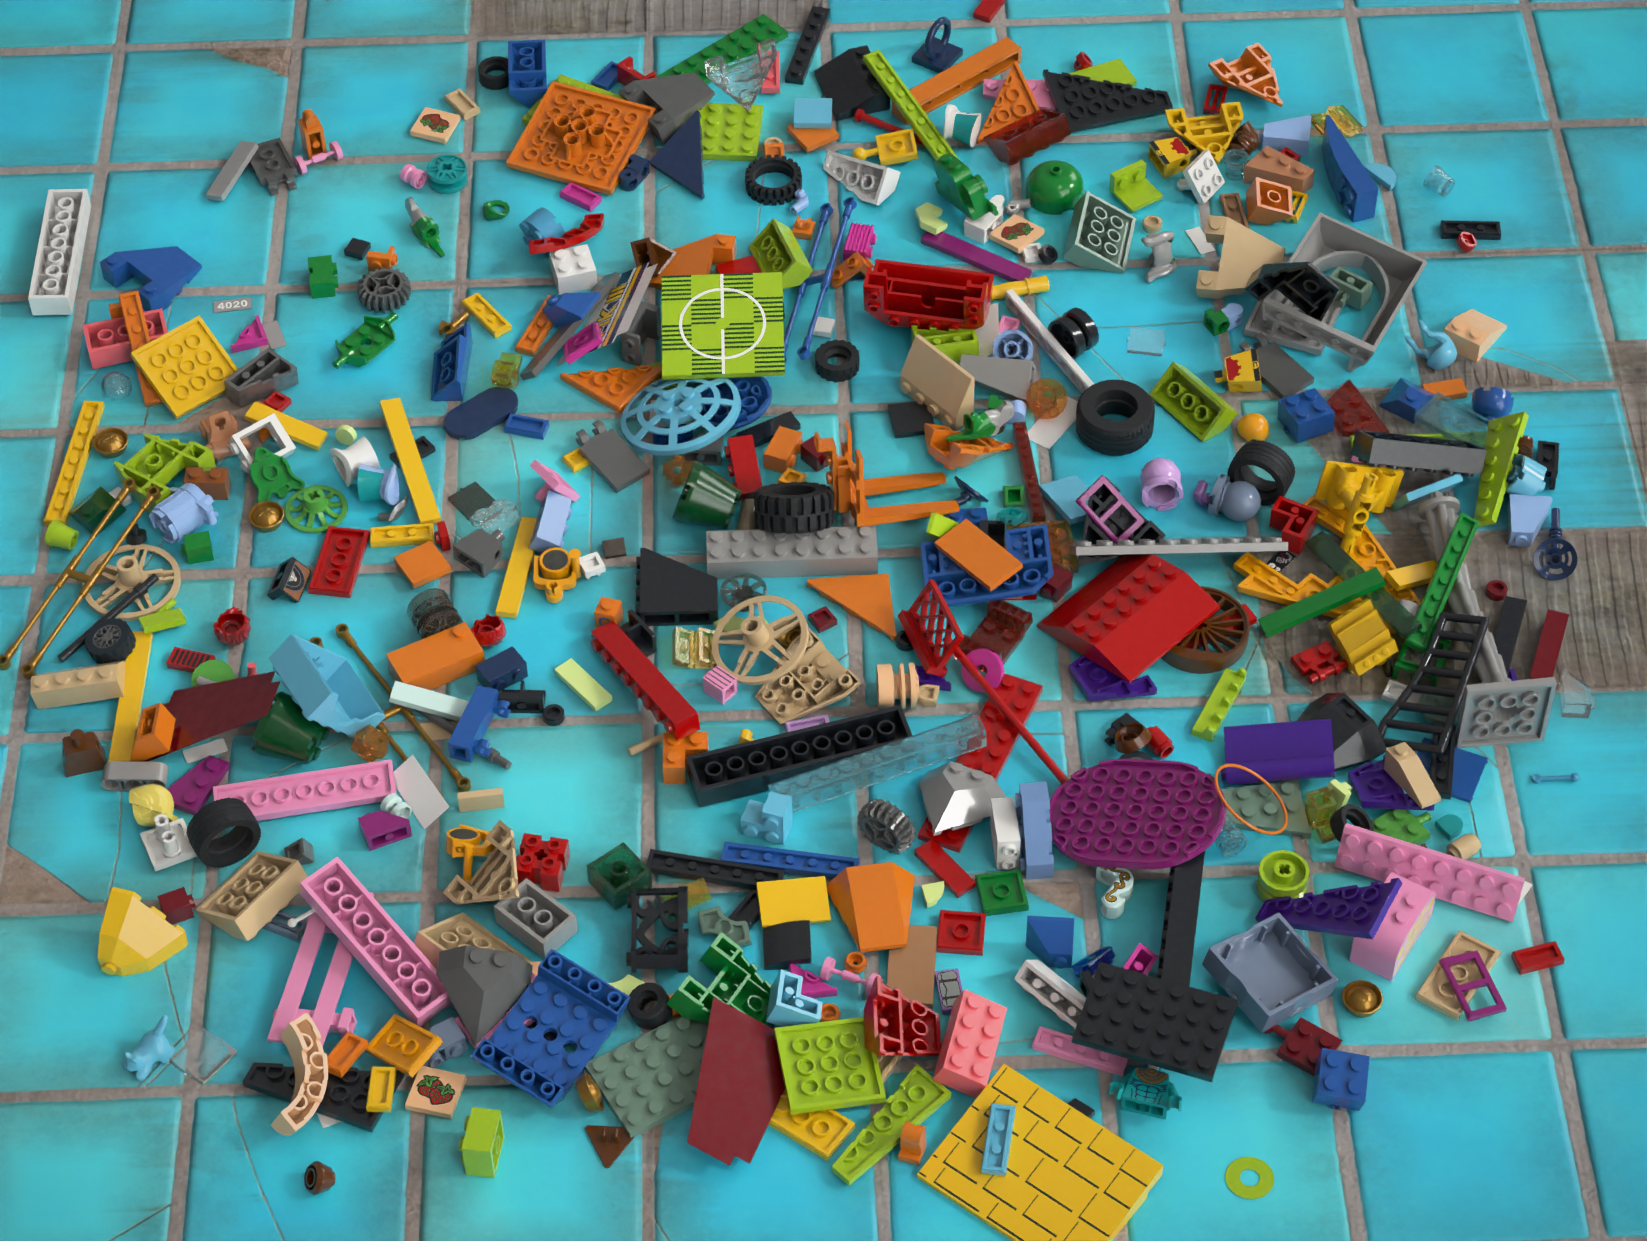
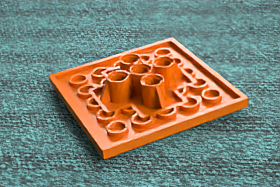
[506,81,657,196]

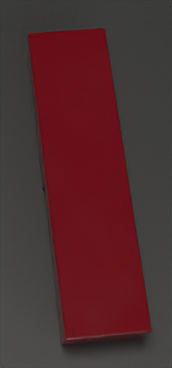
[1529,609,1569,679]

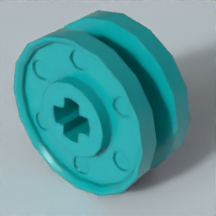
[427,154,468,194]

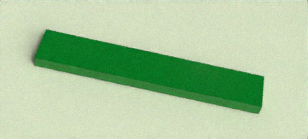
[1258,567,1386,638]

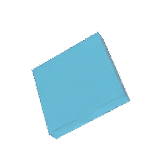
[793,98,832,129]

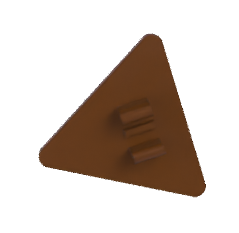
[585,1125,634,1168]

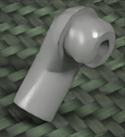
[1005,199,1031,215]

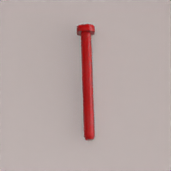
[854,108,924,145]

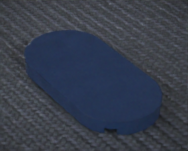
[444,387,518,440]

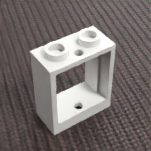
[229,413,296,473]
[990,797,1021,870]

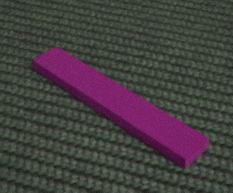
[921,231,1032,282]

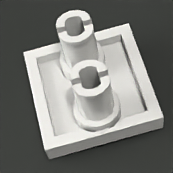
[1177,150,1225,204]
[140,814,197,872]

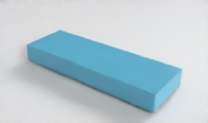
[981,1103,1016,1176]

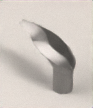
[378,495,409,522]

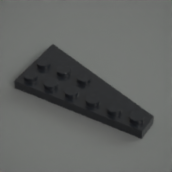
[243,1062,405,1132]

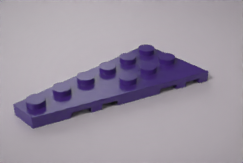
[1255,878,1403,939]

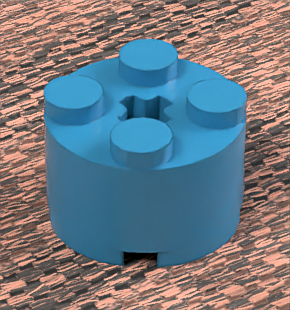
[519,207,565,255]

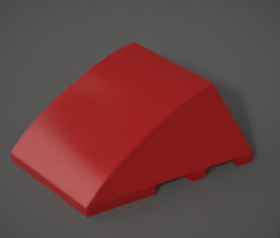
[864,976,941,1057]

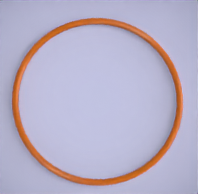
[1214,764,1288,835]

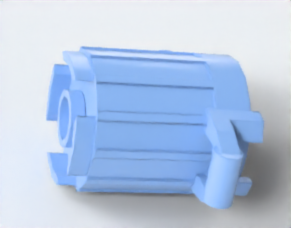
[149,483,218,544]

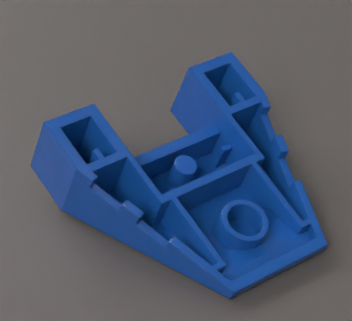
[100,246,202,312]

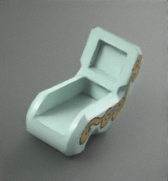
[1096,867,1134,919]

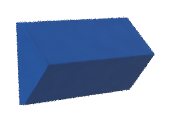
[508,40,547,108]
[431,323,473,401]

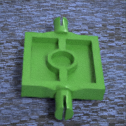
[1372,809,1431,845]

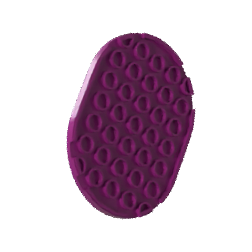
[1049,759,1227,870]

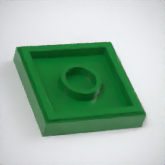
[975,869,1029,916]

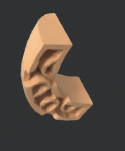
[271,1013,328,1136]

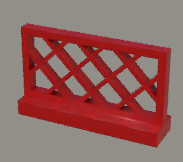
[898,580,964,677]

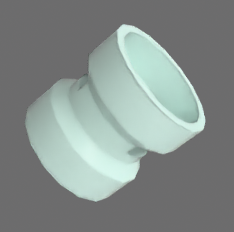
[380,793,412,819]

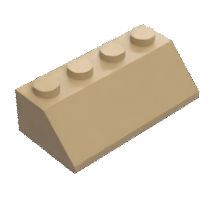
[30,661,125,710]

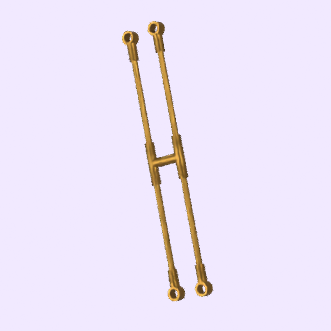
[0,478,161,679]
[309,624,471,798]

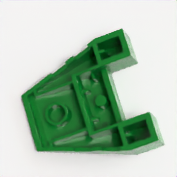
[666,932,771,1026]

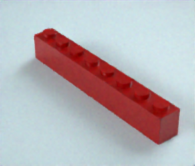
[590,621,700,740]

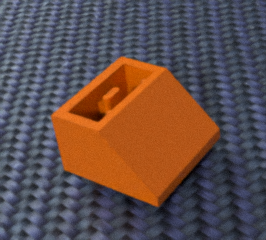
[130,702,176,762]

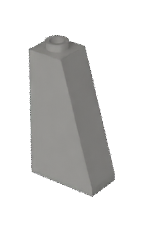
[957,354,1036,406]

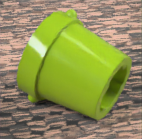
[44,520,79,550]

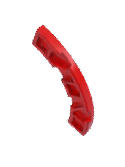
[528,213,604,254]

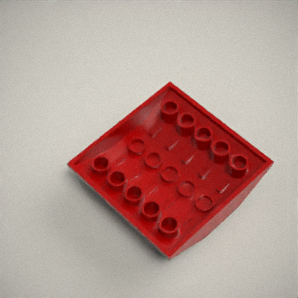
[1037,554,1220,683]

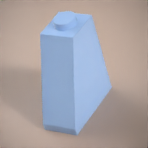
[1259,115,1312,155]
[1507,494,1552,547]

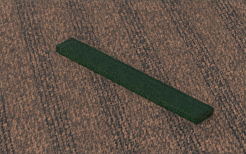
[1305,531,1423,640]

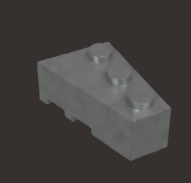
[224,348,299,407]

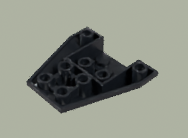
[1297,693,1387,771]

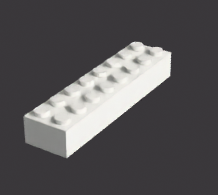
[28,189,91,315]

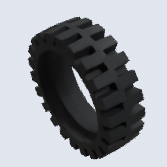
[745,155,802,206]

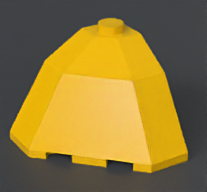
[98,887,188,977]

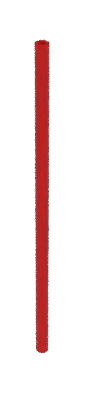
[942,638,1069,785]

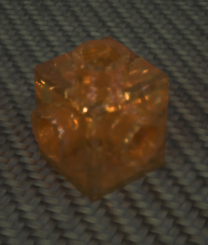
[663,455,694,485]
[351,724,390,763]

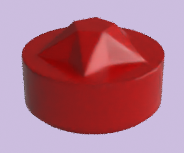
[1456,232,1477,252]

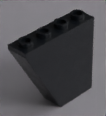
[636,548,718,626]

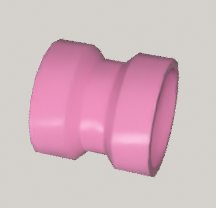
[400,164,427,189]

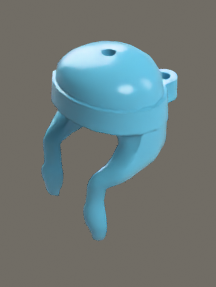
[1405,320,1457,371]

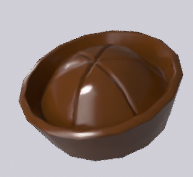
[1114,723,1151,754]

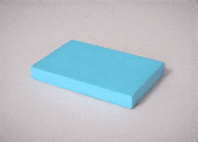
[1391,474,1463,512]
[1039,475,1089,525]

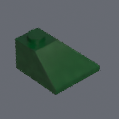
[69,486,126,534]

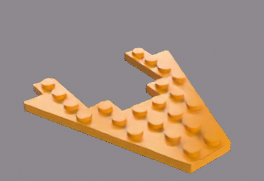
[1233,494,1421,634]

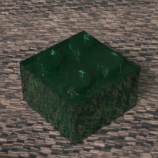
[587,842,653,910]

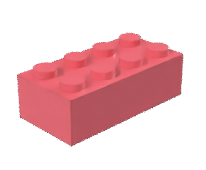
[82,308,168,369]
[932,989,1007,1099]

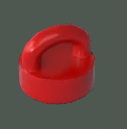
[1074,52,1093,71]

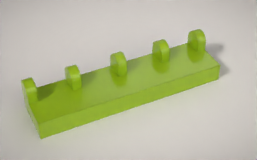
[1191,668,1247,742]

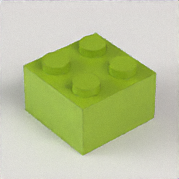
[459,1107,505,1178]

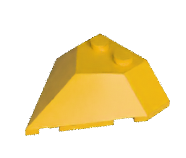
[1165,102,1244,165]

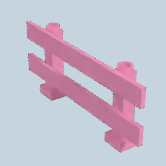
[267,892,374,1047]

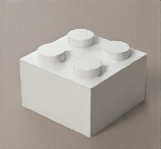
[549,244,598,295]

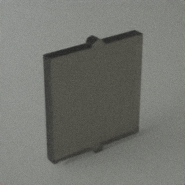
[448,481,497,521]

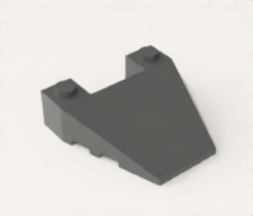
[619,73,715,145]

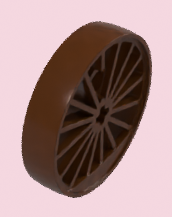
[1161,586,1250,674]

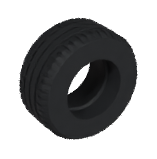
[1076,380,1155,456]

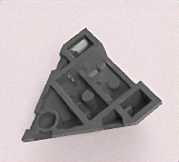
[436,945,533,1046]

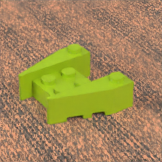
[113,434,216,513]

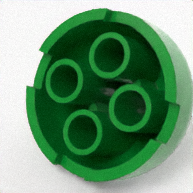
[1026,160,1084,215]

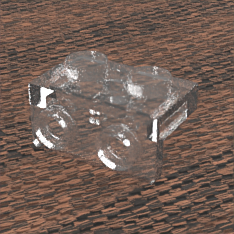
[469,498,521,535]

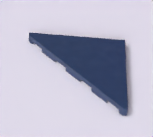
[649,110,705,199]

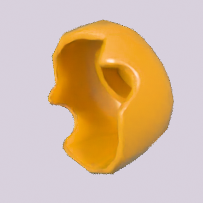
[1237,413,1270,442]

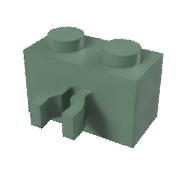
[1328,266,1373,311]

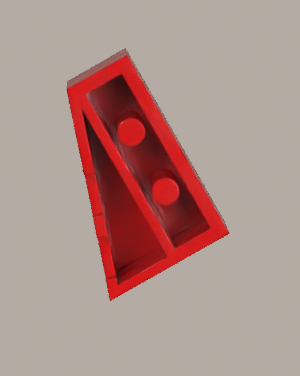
[724,435,762,503]

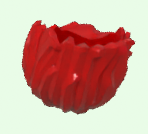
[214,606,251,646]

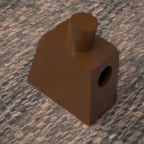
[62,729,107,777]

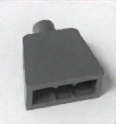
[453,529,505,578]

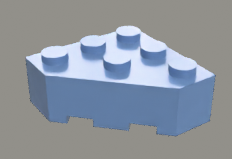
[1015,782,1054,880]

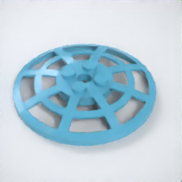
[621,378,741,456]

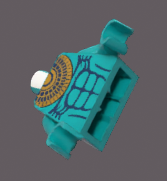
[1107,1064,1182,1120]

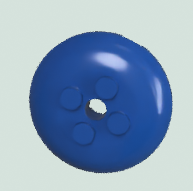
[700,377,772,430]

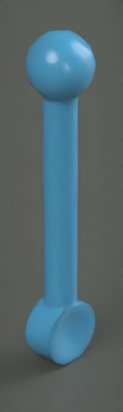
[1532,773,1579,784]

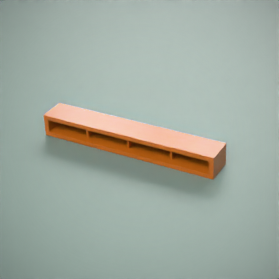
[892,37,1021,125]

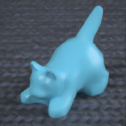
[123,1015,175,1081]

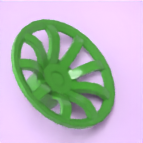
[285,485,348,533]

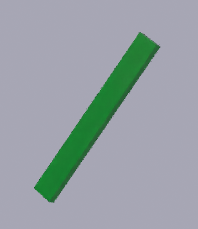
[1404,512,1480,654]

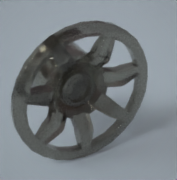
[720,573,767,612]

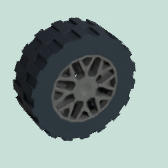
[85,618,136,664]

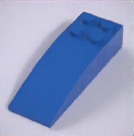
[1322,115,1379,223]

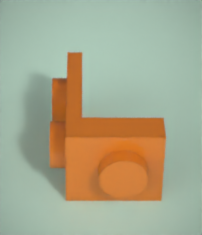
[830,252,874,289]

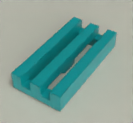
[996,507,1028,526]

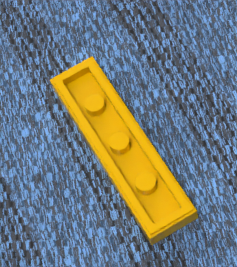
[245,402,328,451]

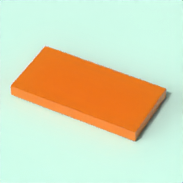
[934,518,1023,592]

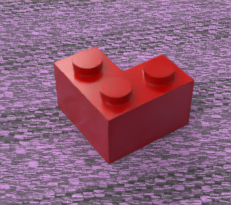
[1269,496,1319,555]

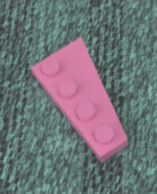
[983,79,1057,115]

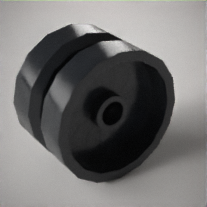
[1048,307,1099,359]

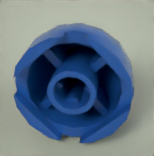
[1472,387,1514,424]

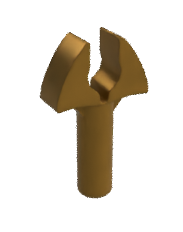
[439,311,469,339]

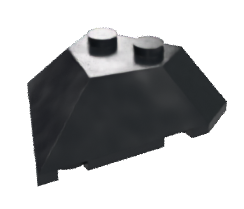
[1077,476,1166,567]

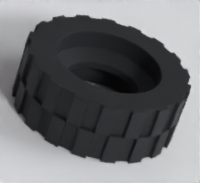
[815,339,860,382]

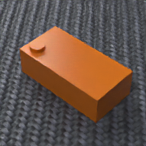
[386,622,485,690]

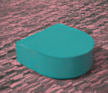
[1435,814,1463,841]

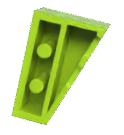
[911,325,979,363]

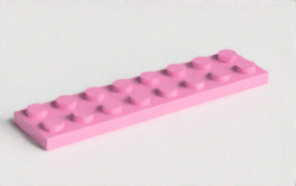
[213,759,397,821]
[1334,823,1525,922]

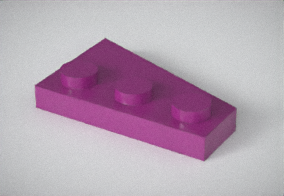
[167,755,230,815]

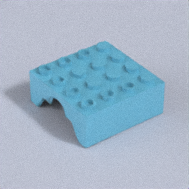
[269,634,385,741]

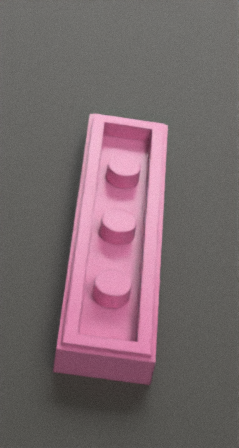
[1032,1026,1129,1077]

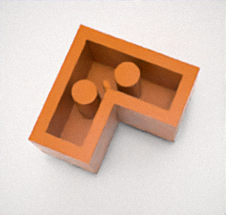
[663,732,709,784]

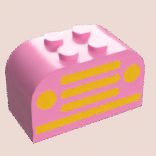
[1349,872,1436,981]

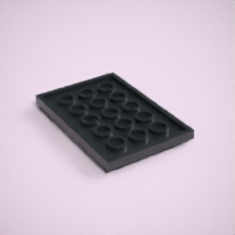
[1072,962,1238,1082]

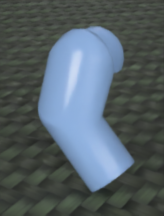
[790,189,809,215]

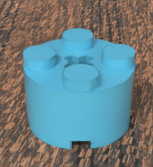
[1505,454,1547,496]

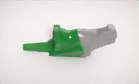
[405,197,445,257]
[946,400,1014,441]

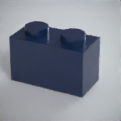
[475,646,528,692]

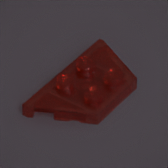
[1326,380,1389,437]

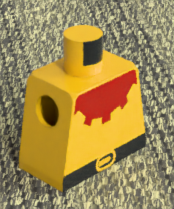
[1148,137,1197,179]
[1214,348,1263,392]

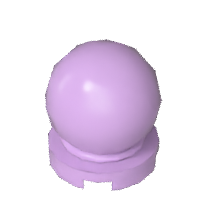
[1140,458,1183,511]

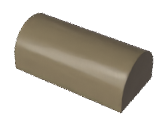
[736,499,759,530]

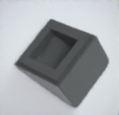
[284,838,315,865]

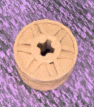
[876,662,919,710]

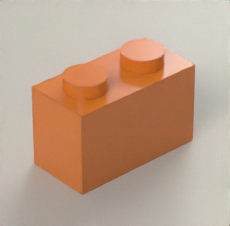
[764,426,804,473]

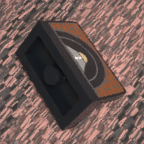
[267,557,311,603]

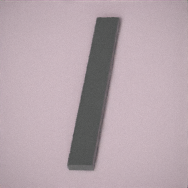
[520,272,620,380]

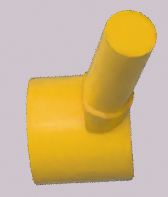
[739,729,754,743]

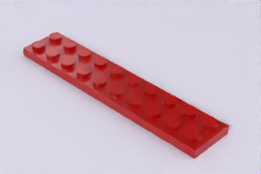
[918,673,1043,853]

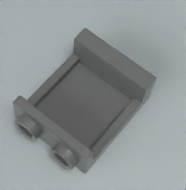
[620,301,662,366]

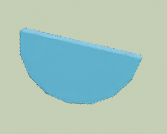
[1364,163,1396,191]

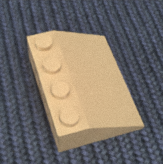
[900,334,975,431]
[195,851,308,941]
[414,912,531,970]

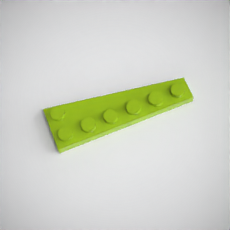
[1474,411,1529,528]
[832,1064,951,1186]

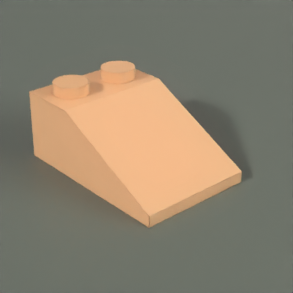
[1444,309,1507,363]

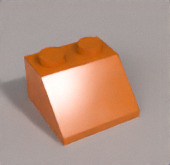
[1246,177,1293,225]

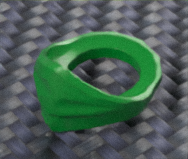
[483,200,510,220]

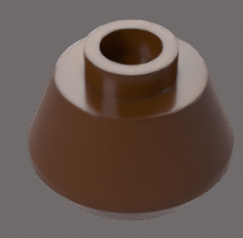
[304,1161,336,1195]

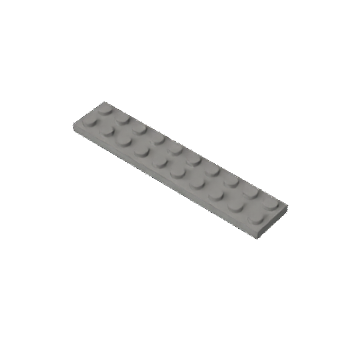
[1069,536,1288,555]

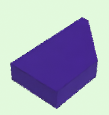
[915,665,951,692]

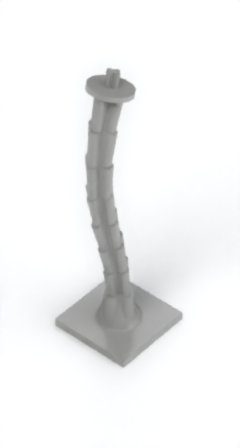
[1418,491,1557,749]

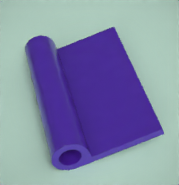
[1221,719,1335,785]

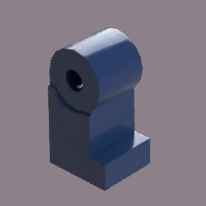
[620,154,650,191]

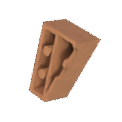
[1243,146,1315,194]

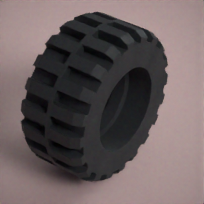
[754,482,835,534]

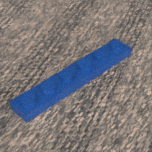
[721,842,860,879]

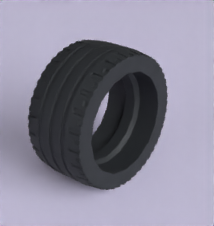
[1227,440,1295,506]
[187,798,261,868]

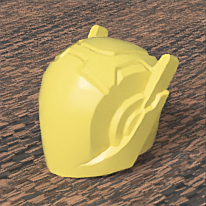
[129,784,179,827]

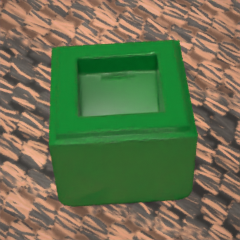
[1002,485,1025,507]

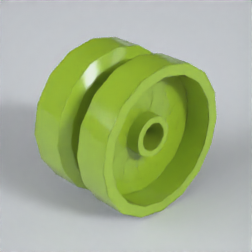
[1256,850,1310,903]

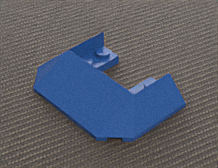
[920,524,1054,607]

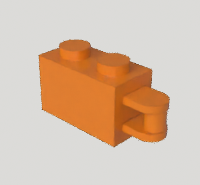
[298,109,328,160]

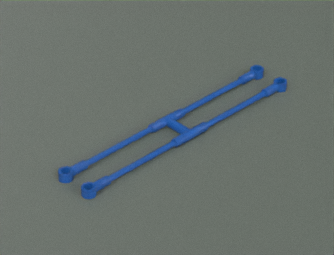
[784,197,857,363]

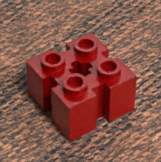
[516,833,570,892]

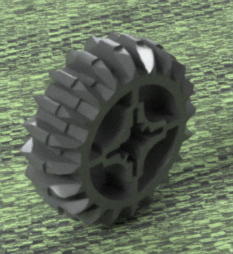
[357,267,411,313]
[857,799,916,854]

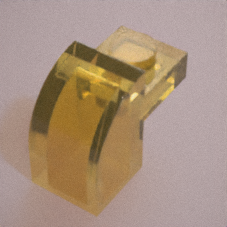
[491,352,522,389]
[1304,786,1337,843]

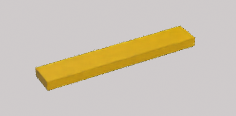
[495,516,537,618]

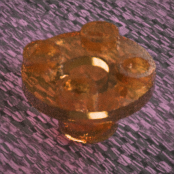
[1026,378,1067,419]

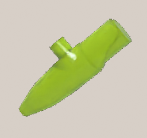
[156,598,177,613]

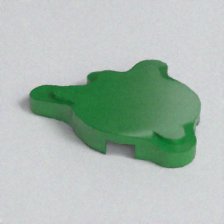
[249,447,305,503]

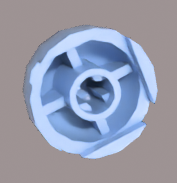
[992,329,1034,360]

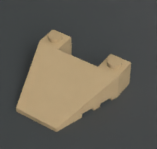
[1196,215,1285,299]

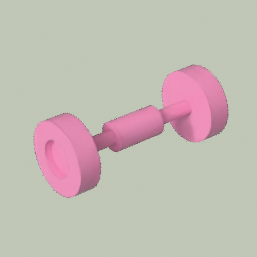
[293,141,343,175]
[820,957,881,996]

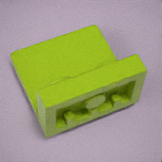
[1109,159,1163,212]

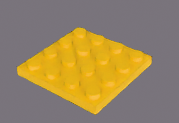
[130,315,239,420]

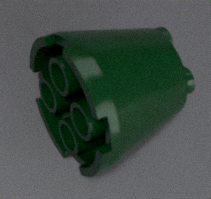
[672,461,742,529]
[251,691,330,764]

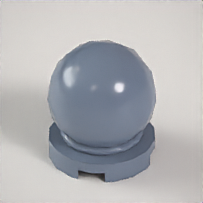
[1208,474,1261,522]

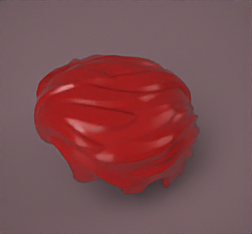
[470,614,506,647]

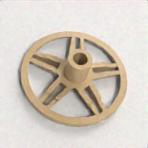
[82,544,181,621]
[712,595,809,685]

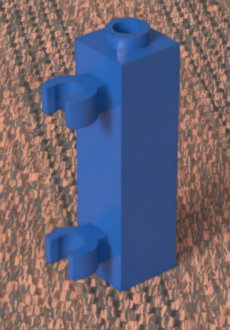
[448,685,511,763]

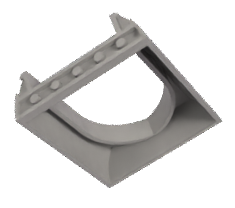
[1262,212,1428,372]

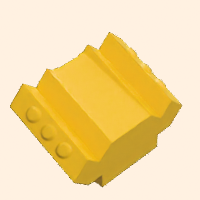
[1328,598,1398,677]

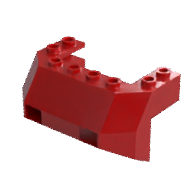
[863,259,994,331]

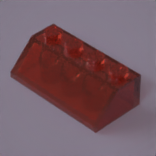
[984,108,1071,165]

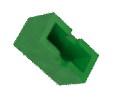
[308,255,339,299]

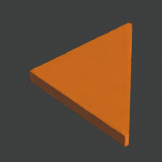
[977,61,1045,144]
[560,365,662,414]
[807,573,896,641]

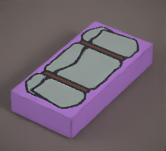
[935,969,963,1015]

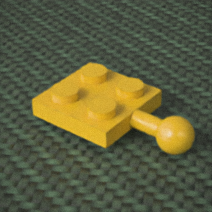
[852,128,919,166]

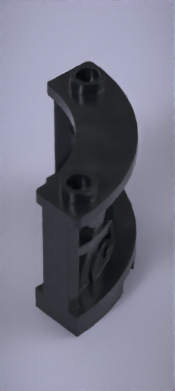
[626,886,689,973]

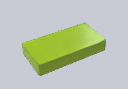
[138,608,187,634]

